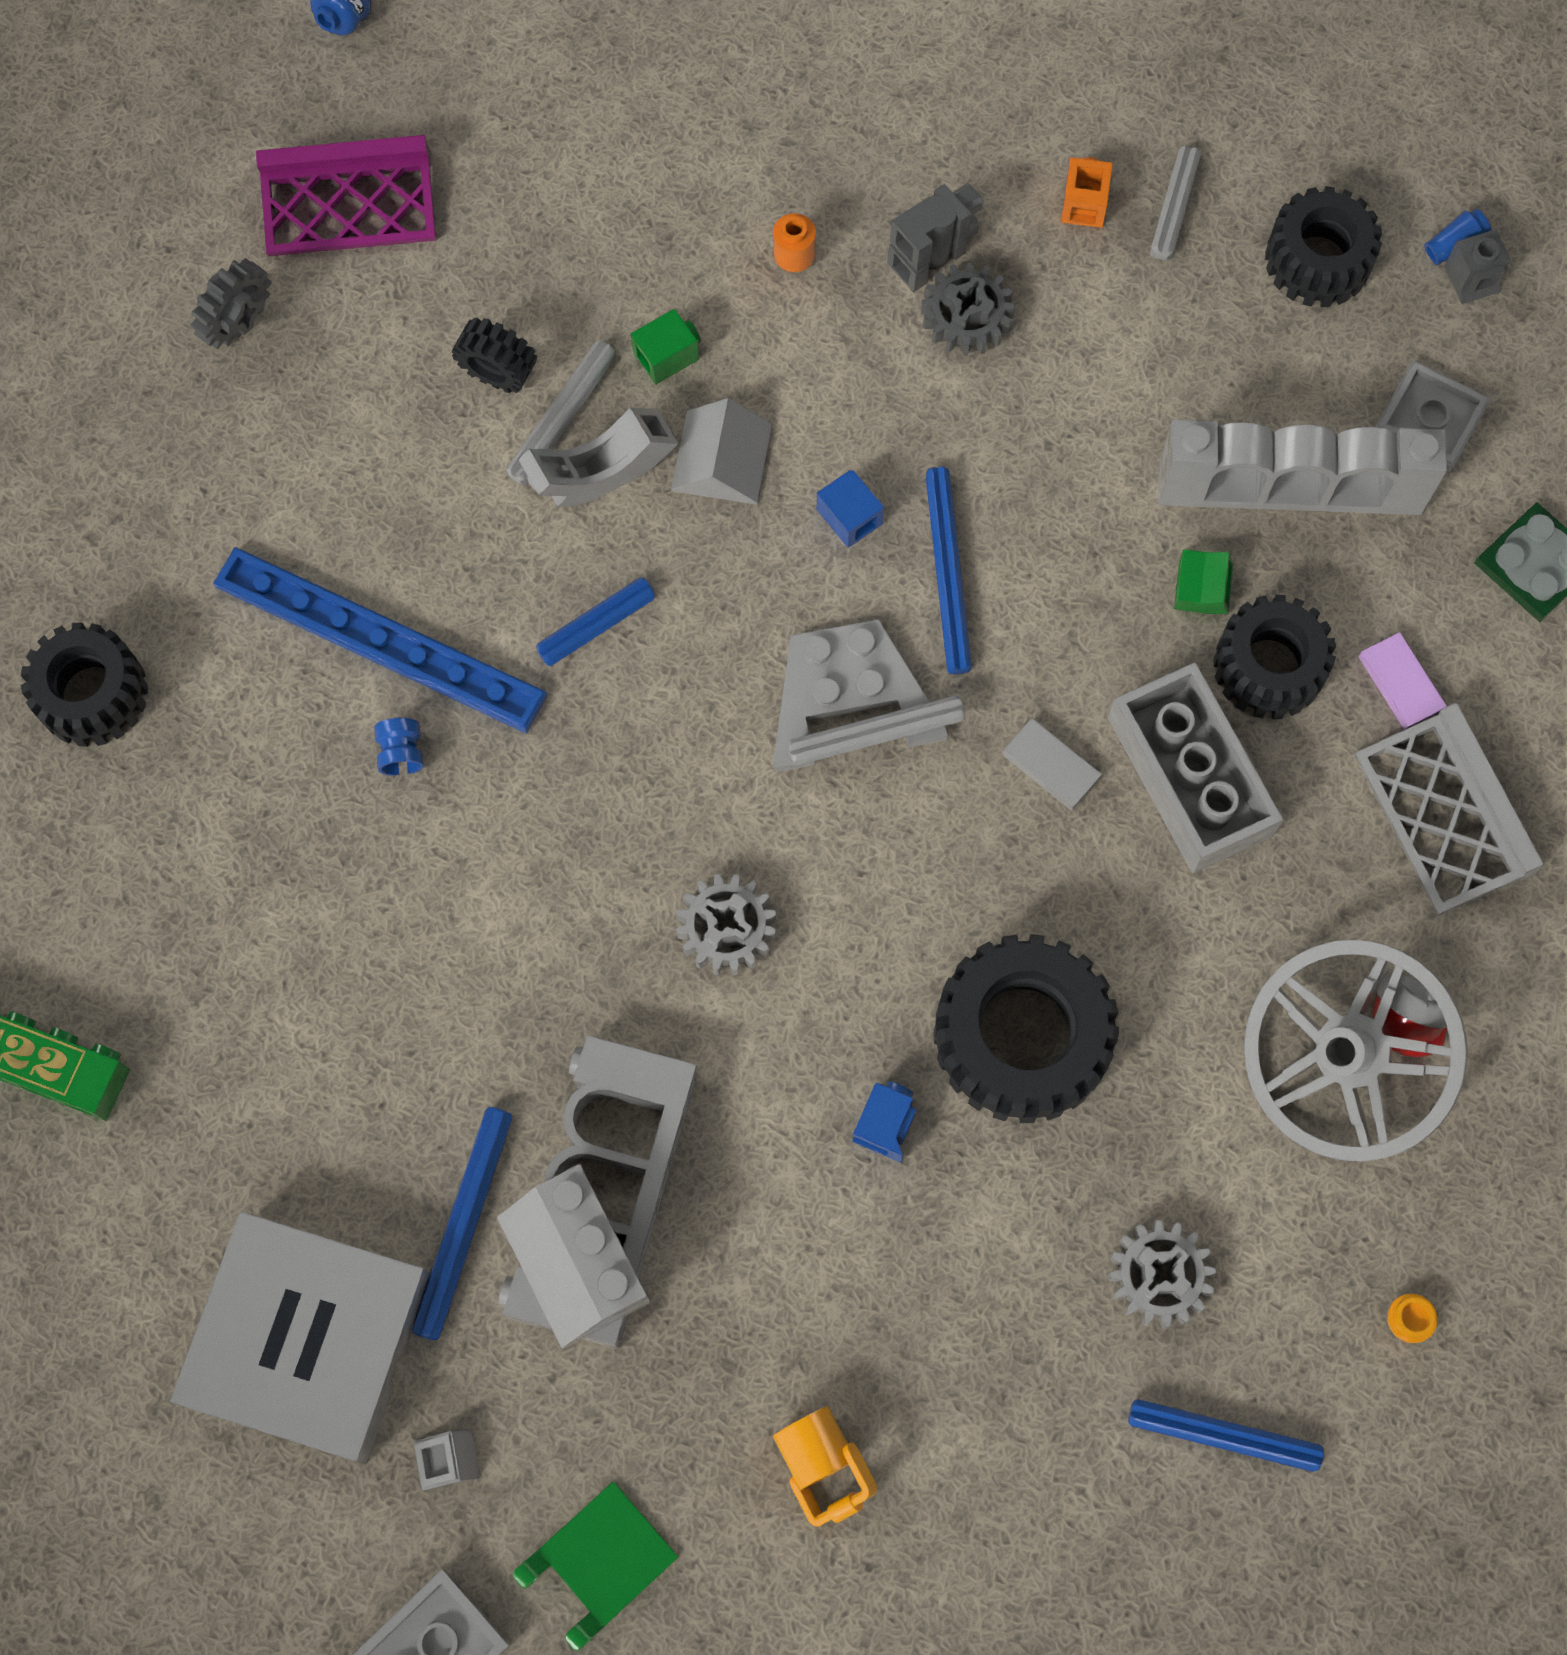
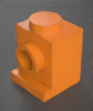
[1061,157,1113,228]

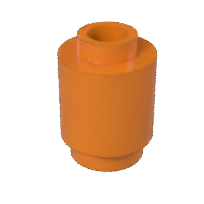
[773,213,816,272]

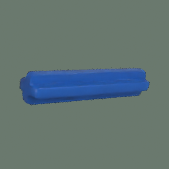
[536,577,655,666]

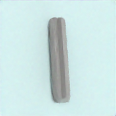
[1150,145,1201,261]

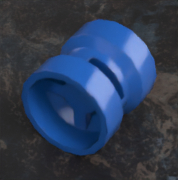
[374,718,424,776]

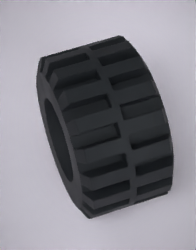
[1265,186,1382,308]
[1213,594,1336,719]
[20,622,148,747]

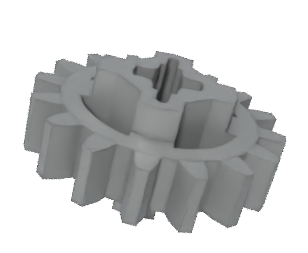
[676,874,776,976]
[1108,1220,1216,1329]

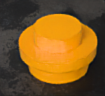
[1387,1293,1438,1343]

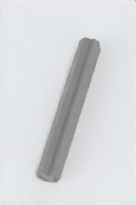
[506,340,615,485]
[788,695,964,766]

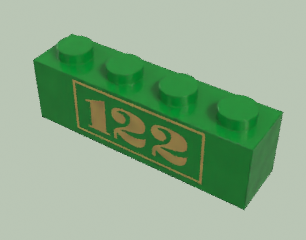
[0,1011,130,1121]

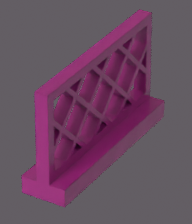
[256,135,436,256]

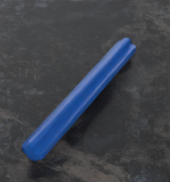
[926,467,972,675]
[412,1107,512,1340]

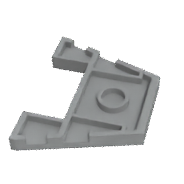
[773,620,948,772]

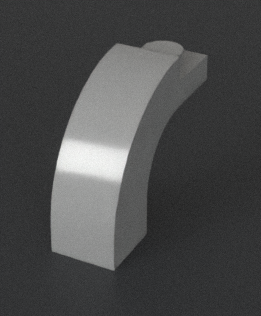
[518,407,678,507]

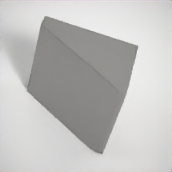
[414,1429,480,1491]

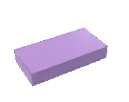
[1358,632,1447,730]

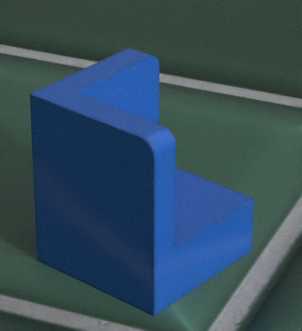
[816,470,884,548]

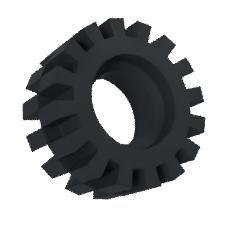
[451,317,537,393]

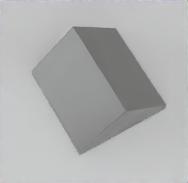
[671,398,772,505]

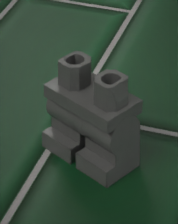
[887,183,984,293]

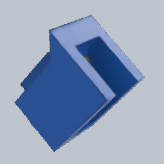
[852,1081,917,1163]

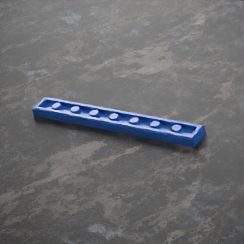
[213,547,547,734]

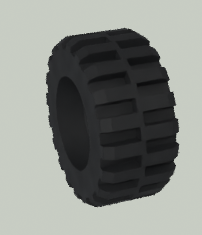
[934,934,1119,1123]

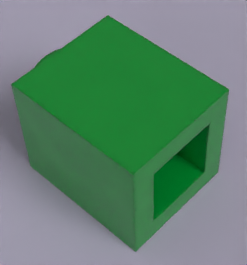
[630,308,701,385]

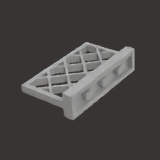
[1354,703,1543,916]

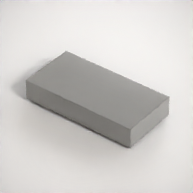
[1002,718,1102,811]

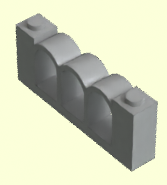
[1158,420,1447,515]
[498,1035,698,1349]

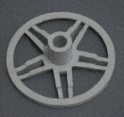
[1244,940,1468,1161]

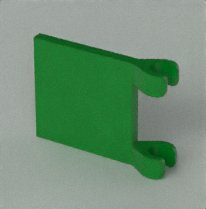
[513,1482,679,1651]

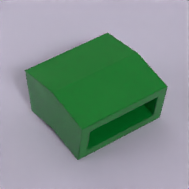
[1174,549,1234,615]

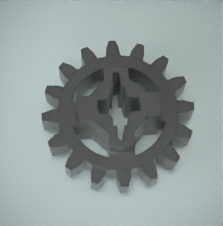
[190,258,271,349]
[921,263,1015,356]

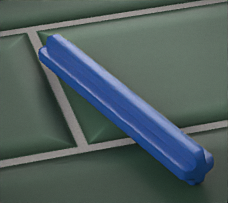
[1128,1399,1324,1472]

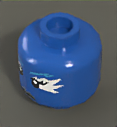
[310,0,372,36]

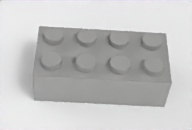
[1107,662,1283,874]

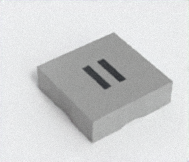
[170,1211,430,1464]

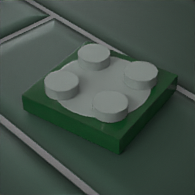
[1474,502,1567,622]

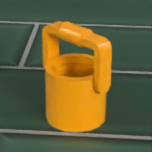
[773,1406,877,1527]

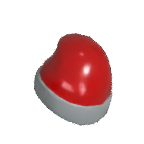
[1372,969,1458,1058]

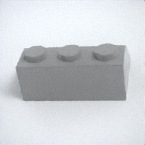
[497,1164,650,1349]

